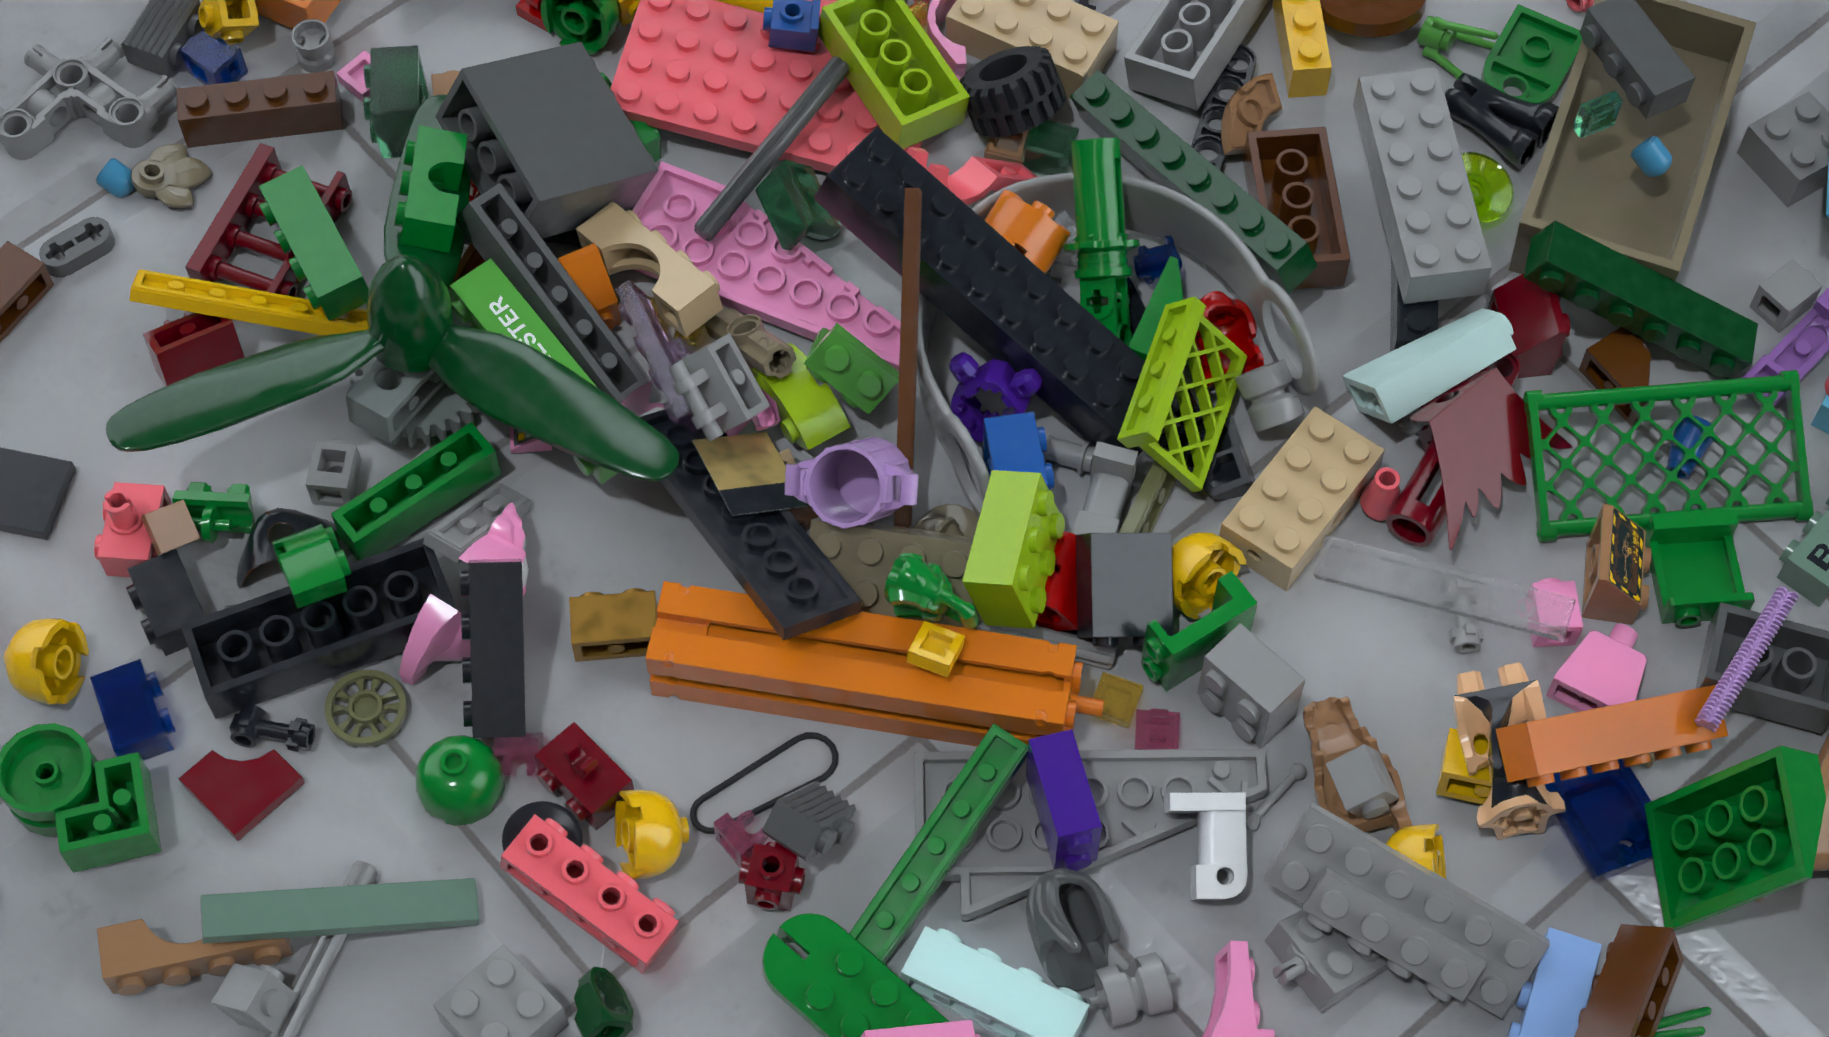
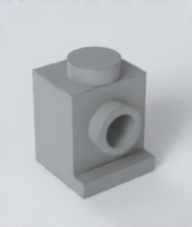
[305,439,362,507]

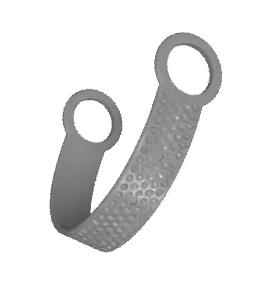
[917,173,1319,519]

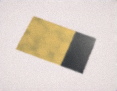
[692,432,808,516]

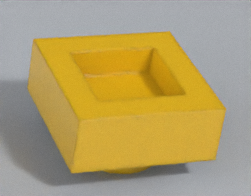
[906,621,965,677]

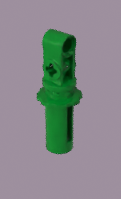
[1063,138,1140,346]

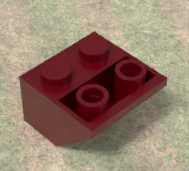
[1487,273,1570,379]

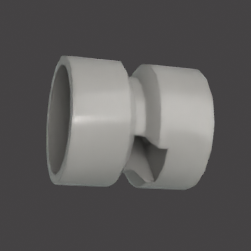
[1235,359,1305,432]

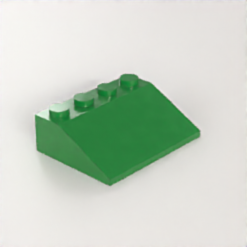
[1644,745,1826,932]

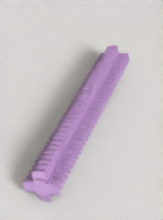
[1694,587,1799,732]

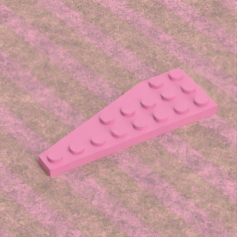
[632,161,901,371]

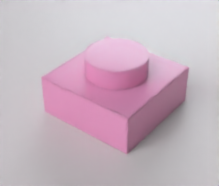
[336,50,393,104]

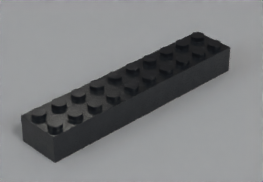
[814,127,1180,457]

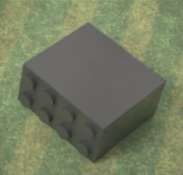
[435,42,658,238]

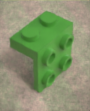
[804,323,899,414]

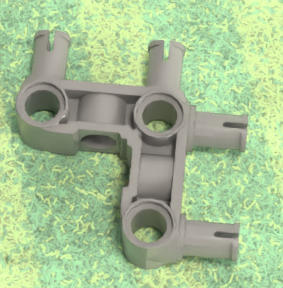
[0,37,179,160]

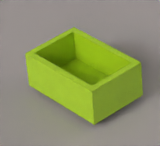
[962,470,1065,629]

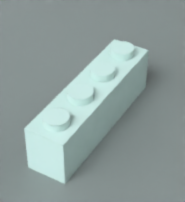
[901,926,1089,1037]

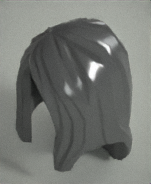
[1026,868,1120,991]

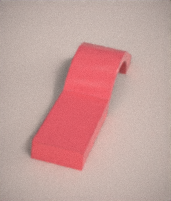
[907,147,1038,205]

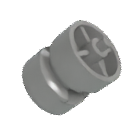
[1088,952,1178,1027]

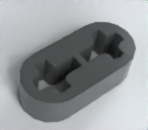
[39,217,115,277]

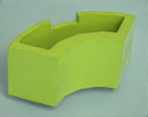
[750,343,851,450]

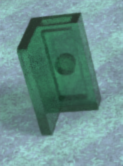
[755,159,841,251]

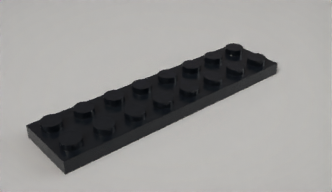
[640,402,861,641]

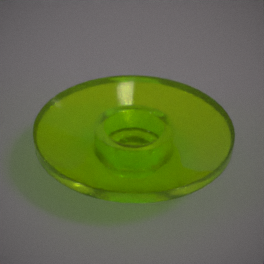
[1461,152,1514,223]

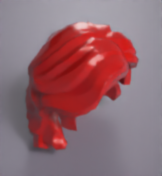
[1189,291,1264,388]

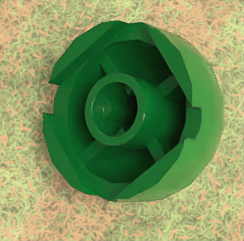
[541,0,620,55]
[416,735,505,826]

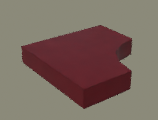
[178,749,305,841]

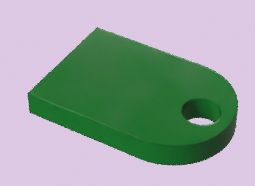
[1481,4,1582,103]

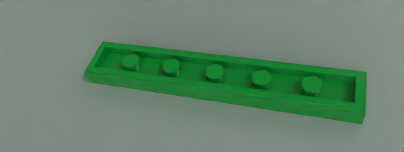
[849,723,1028,965]

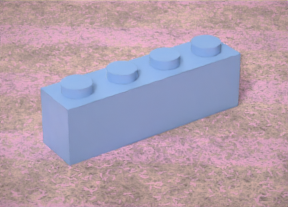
[1506,927,1602,1037]

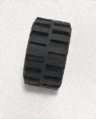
[960,46,1066,138]

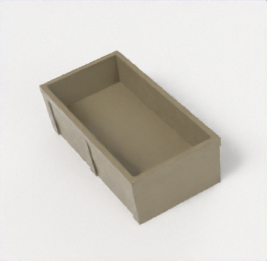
[1509,0,1757,281]

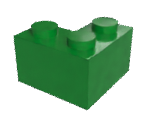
[55,752,162,873]

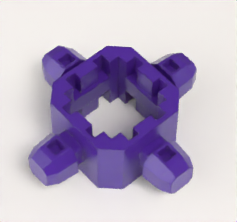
[949,352,1042,442]

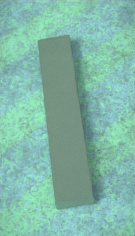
[200,878,479,944]

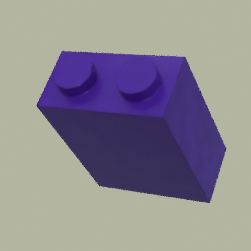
[1026,729,1102,871]

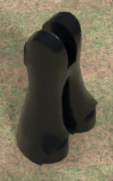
[1444,73,1559,170]

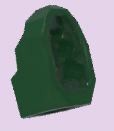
[574,966,634,1037]

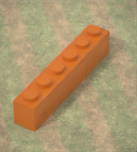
[1495,685,1728,788]

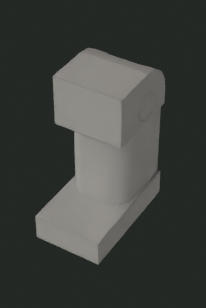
[1071,441,1138,535]

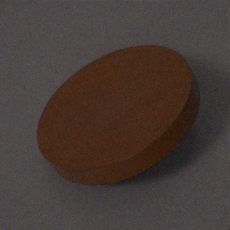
[1320,0,1426,37]

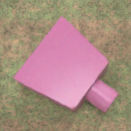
[1546,624,1647,712]

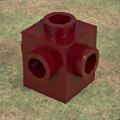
[739,842,806,912]

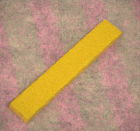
[129,269,368,335]

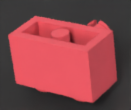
[94,482,172,577]

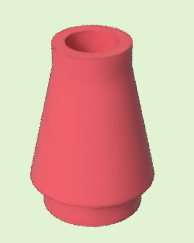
[1360,467,1400,521]

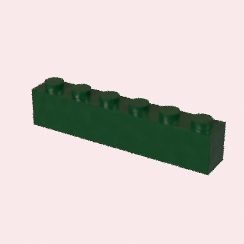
[1523,220,1758,379]

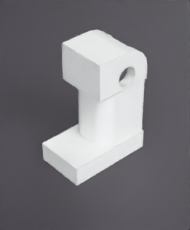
[1164,792,1248,900]

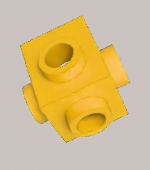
[198,0,259,45]

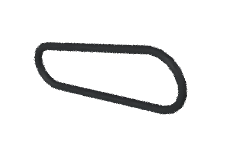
[690,732,839,834]

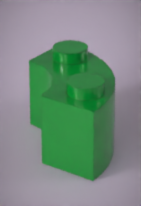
[272,524,351,608]

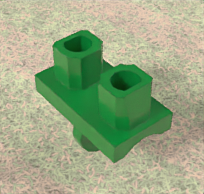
[172,482,255,543]

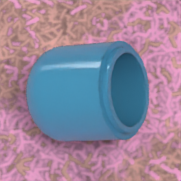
[1630,135,1672,177]
[96,158,135,198]

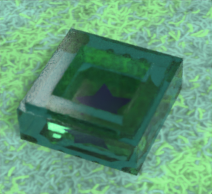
[1573,90,1623,138]

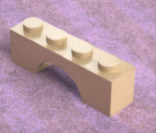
[576,201,723,337]

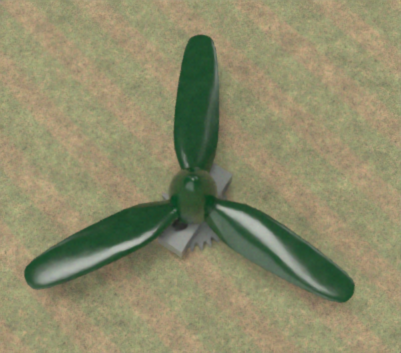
[106,94,679,482]

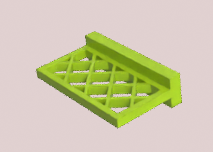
[1117,296,1247,492]

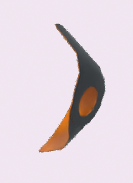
[236,508,337,587]

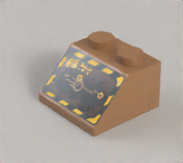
[1581,504,1651,625]

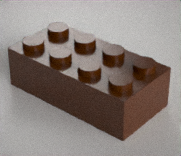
[1243,126,1350,289]

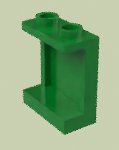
[1645,509,1755,627]
[1141,571,1258,692]

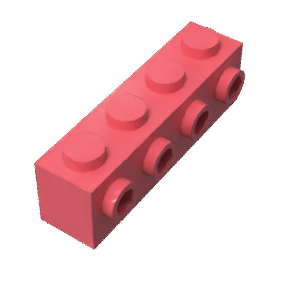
[500,814,679,974]

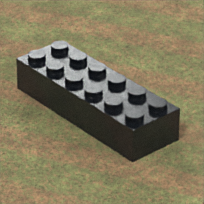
[180,538,456,719]

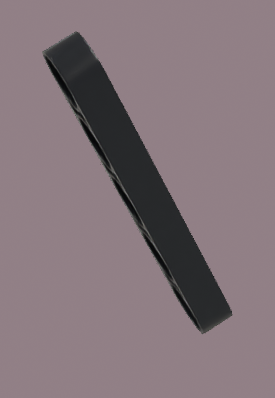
[1191,45,1256,172]

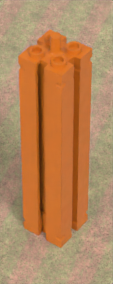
[645,581,1104,747]

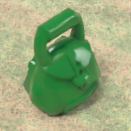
[884,553,979,629]

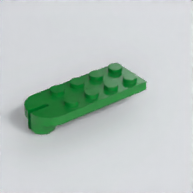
[762,913,949,1037]

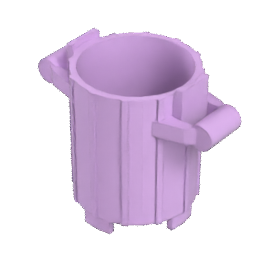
[785,437,918,529]

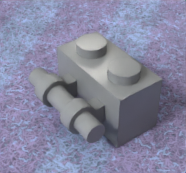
[668,333,770,442]

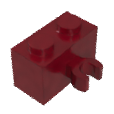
[143,312,245,386]
[534,722,634,831]

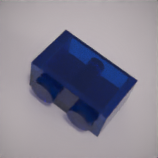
[90,659,176,761]

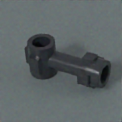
[229,704,316,752]

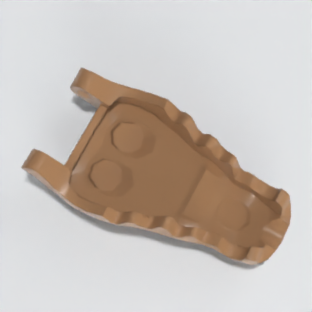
[1302,696,1413,832]

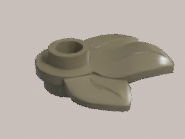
[131,143,212,208]

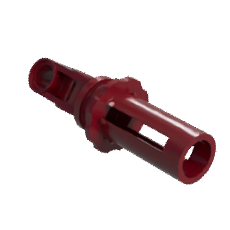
[1386,352,1520,547]

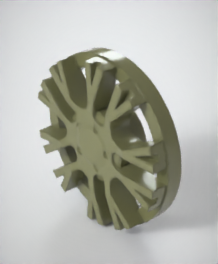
[324,670,407,748]

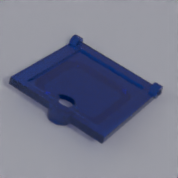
[1544,759,1653,879]

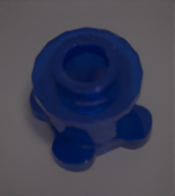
[1133,235,1182,285]

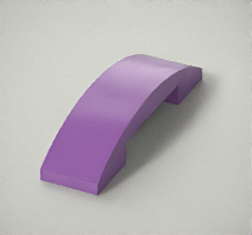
[1742,287,1829,407]

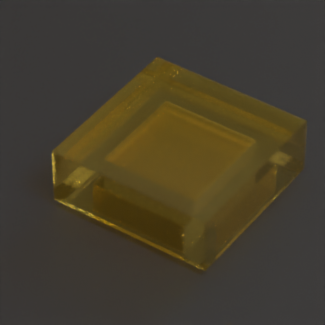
[1091,672,1144,729]

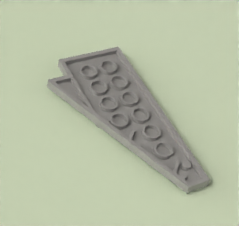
[914,748,1267,921]

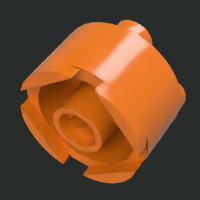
[984,190,1071,274]

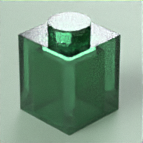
[1022,120,1079,176]

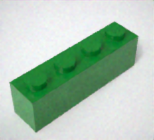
[259,165,369,322]
[331,422,501,561]

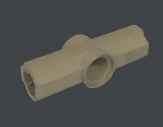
[705,305,797,379]

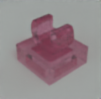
[1134,708,1180,750]
[494,732,543,776]
[713,810,768,868]

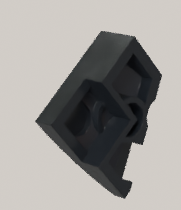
[1157,413,1255,500]

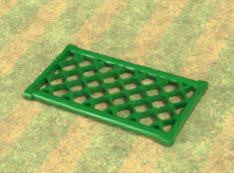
[1523,370,1814,542]

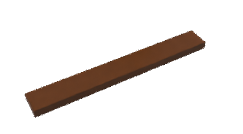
[894,188,922,528]

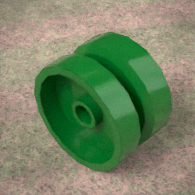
[0,723,99,837]

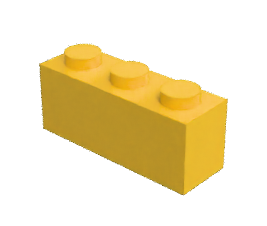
[1272,0,1332,98]

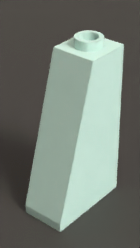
[1342,308,1517,424]

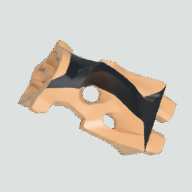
[1453,662,1566,840]

